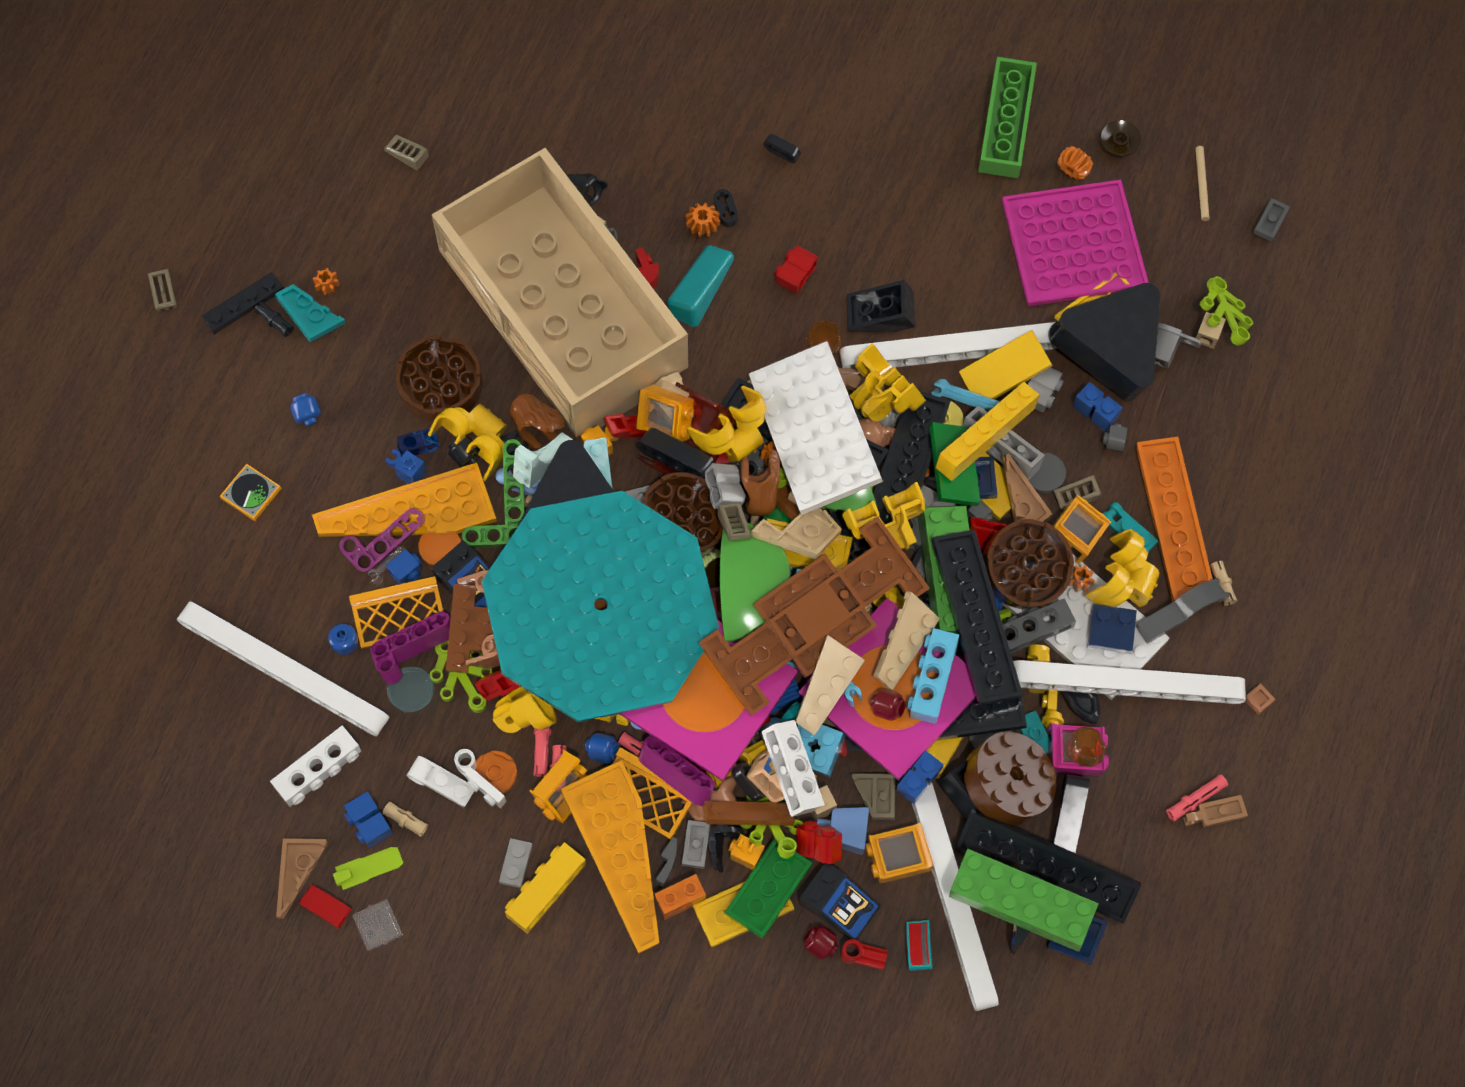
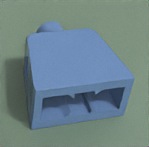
[817,807,869,855]

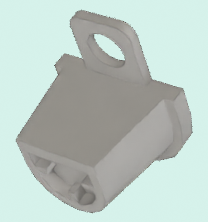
[1155,323,1201,369]

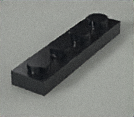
[202,272,284,334]

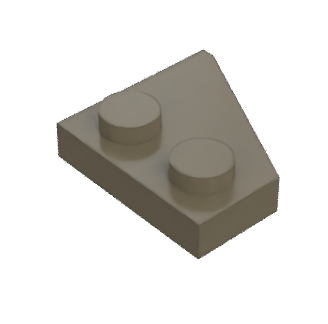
[852,774,895,820]

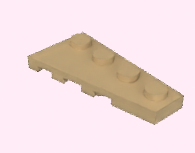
[873,591,940,690]
[795,635,865,735]

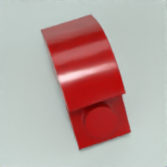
[636,248,659,289]

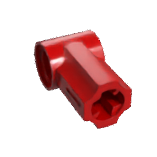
[840,939,888,971]

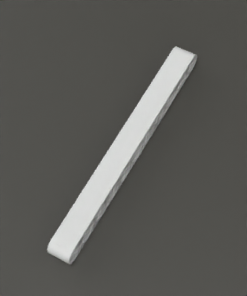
[839,322,1058,368]
[177,601,389,737]
[1013,660,1246,704]
[912,779,999,1011]

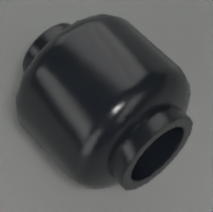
[448,436,480,467]

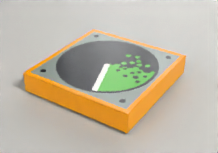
[220,464,281,521]

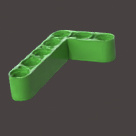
[462,439,526,549]

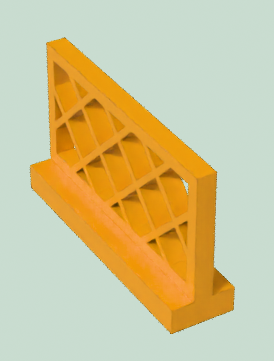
[349,576,444,649]
[613,747,693,839]

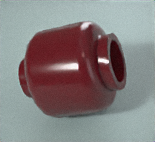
[870,689,906,721]
[803,925,838,960]

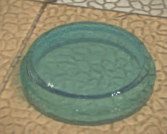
[387,667,434,712]

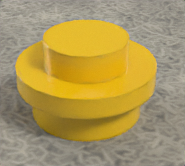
[1042,711,1064,728]

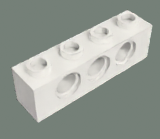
[761,720,825,817]
[270,725,361,807]

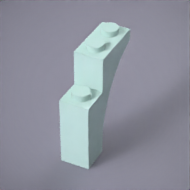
[513,432,573,488]

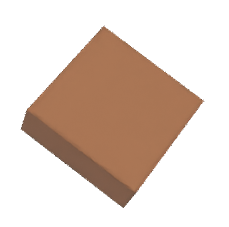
[1246,683,1276,715]

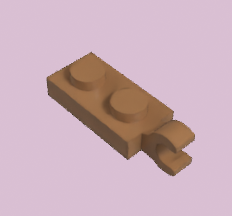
[1183,795,1248,828]

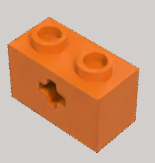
[655,874,706,920]

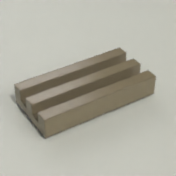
[148,269,178,312]

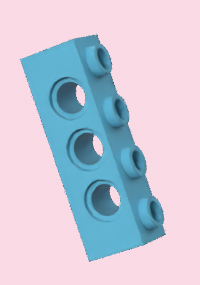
[907,628,959,724]

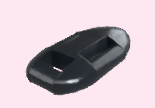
[1061,691,1100,724]

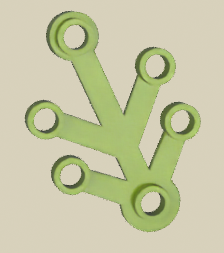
[1200,276,1253,346]
[430,641,492,713]
[740,795,803,858]

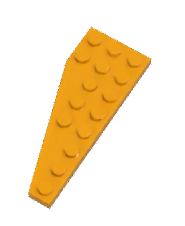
[312,463,497,537]
[560,760,659,954]

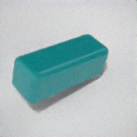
[667,245,734,327]

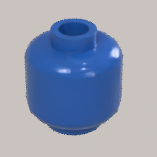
[290,393,321,426]
[328,624,358,655]
[585,732,620,764]

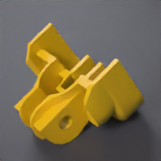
[849,343,926,421]
[687,386,767,463]
[428,404,507,481]
[842,482,925,550]
[1085,529,1160,607]
[493,687,557,733]

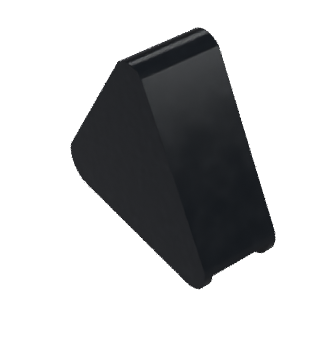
[1048,283,1161,401]
[518,440,614,526]

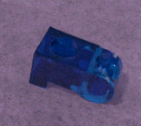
[397,428,440,457]

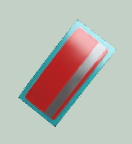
[906,920,933,971]

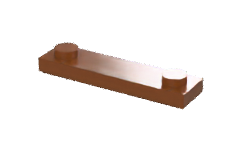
[703,801,795,826]

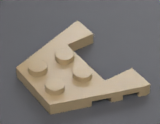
[751,491,842,559]

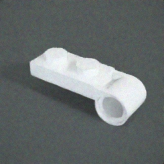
[454,749,506,808]
[406,756,474,808]

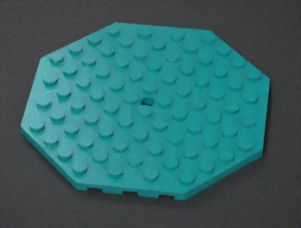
[482,491,719,723]

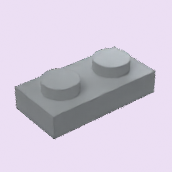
[682,820,710,869]
[499,838,533,888]

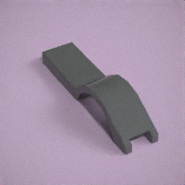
[1136,578,1230,643]

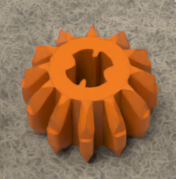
[1057,146,1093,180]
[686,202,720,237]

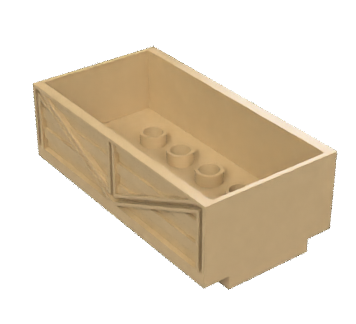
[432,148,688,437]

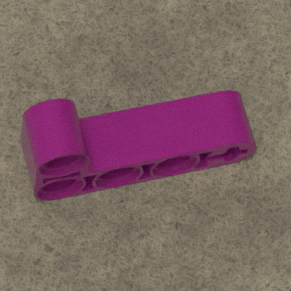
[339,509,425,572]
[370,612,451,685]
[638,735,715,806]

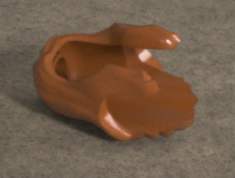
[509,393,565,450]
[740,450,780,516]

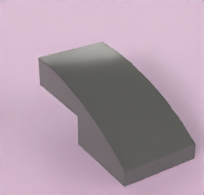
[656,837,677,889]

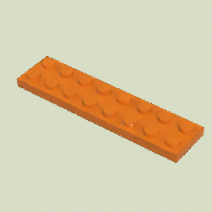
[1135,437,1213,603]

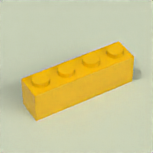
[505,842,586,934]

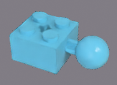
[760,717,846,778]

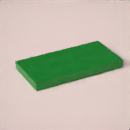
[929,422,980,506]
[724,838,813,939]

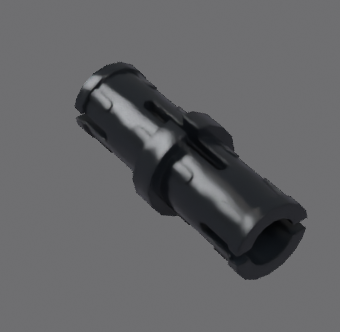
[254,302,294,337]

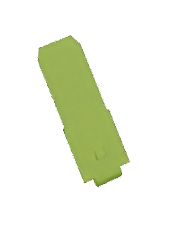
[333,847,403,890]

